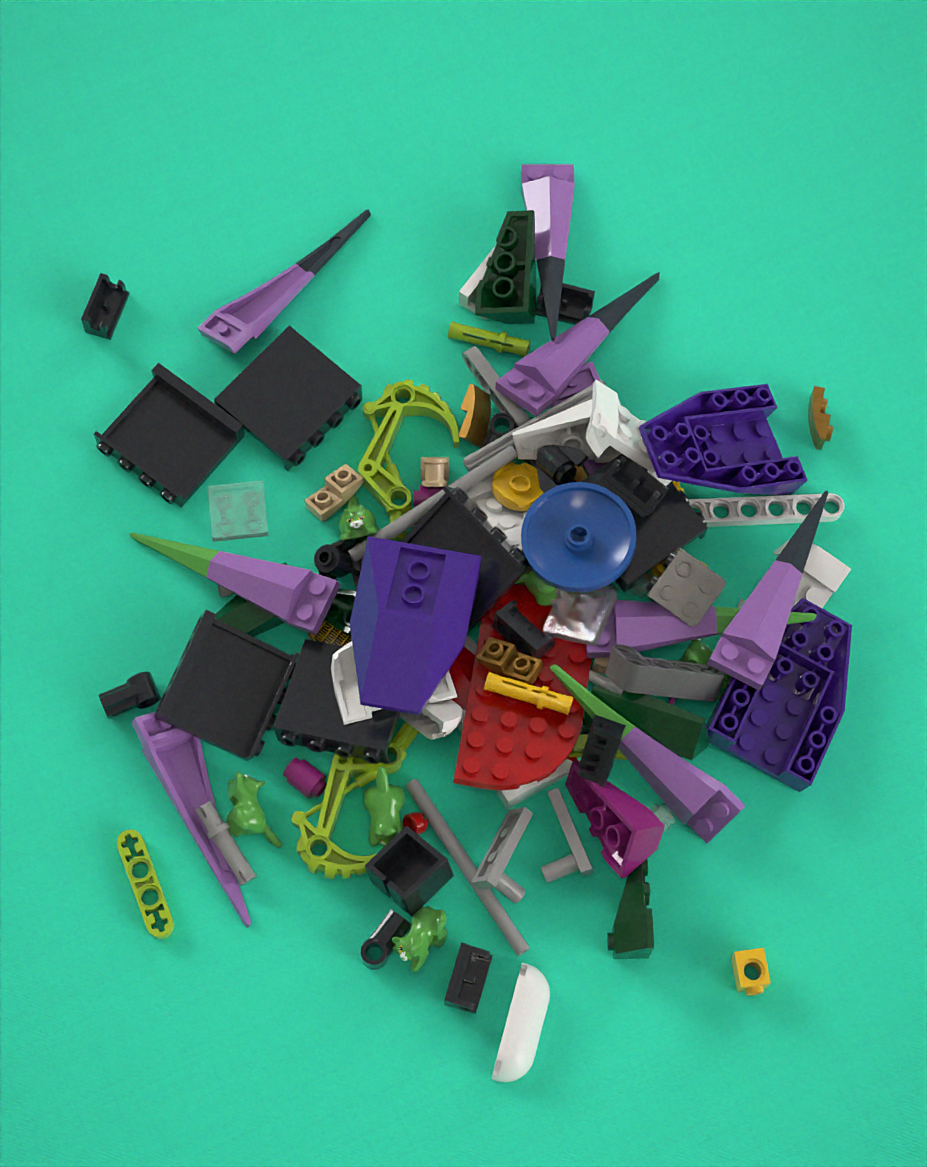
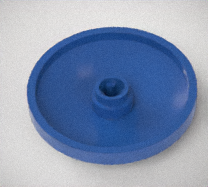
[521,482,636,592]

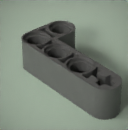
[605,644,725,702]

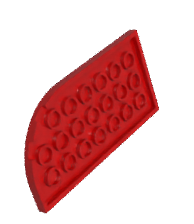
[453,584,600,790]

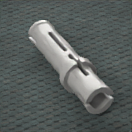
[195,801,257,886]

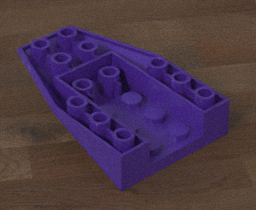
[638,384,808,495]
[350,536,481,715]
[706,598,852,792]

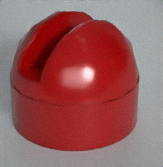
[403,812,428,835]

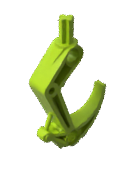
[358,379,459,542]
[292,722,419,879]

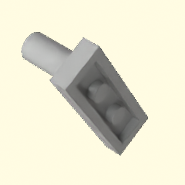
[541,788,594,883]
[471,807,533,903]

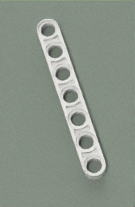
[689,493,845,527]

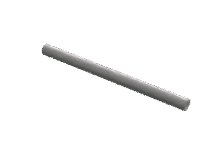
[348,445,518,563]
[405,779,530,957]

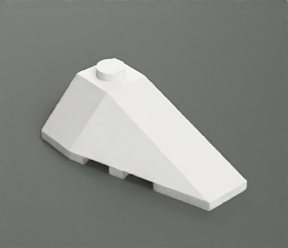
[512,399,622,463]

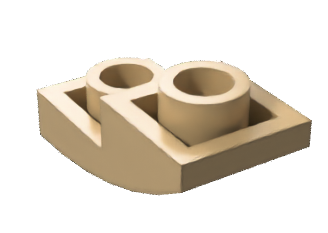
[304,464,364,522]

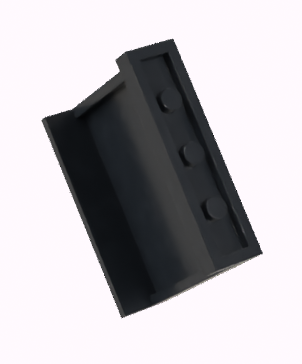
[214,325,362,471]
[94,363,245,508]
[581,454,708,593]
[401,486,530,634]
[153,609,299,761]
[273,639,400,764]

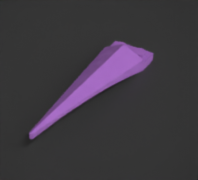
[132,712,251,928]

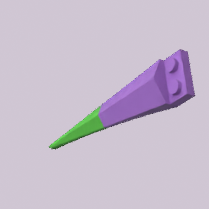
[129,533,341,635]
[583,600,817,658]
[550,664,745,843]

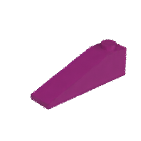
[565,761,665,878]

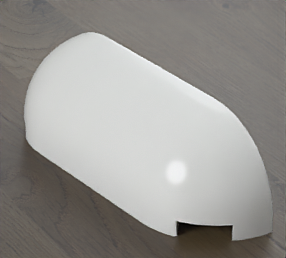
[399,699,462,739]
[491,963,550,1082]

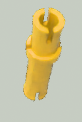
[484,672,573,715]

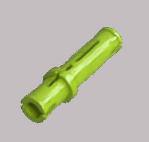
[448,321,531,357]

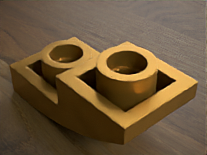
[458,384,491,447]
[808,386,833,450]
[476,637,544,685]

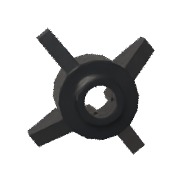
[536,445,589,493]
[314,539,360,581]

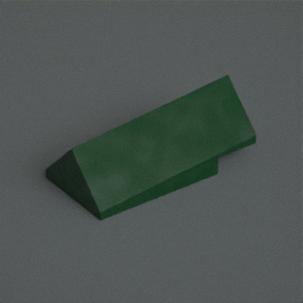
[583,685,710,760]

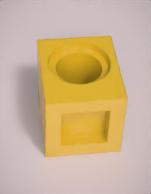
[731,948,771,996]

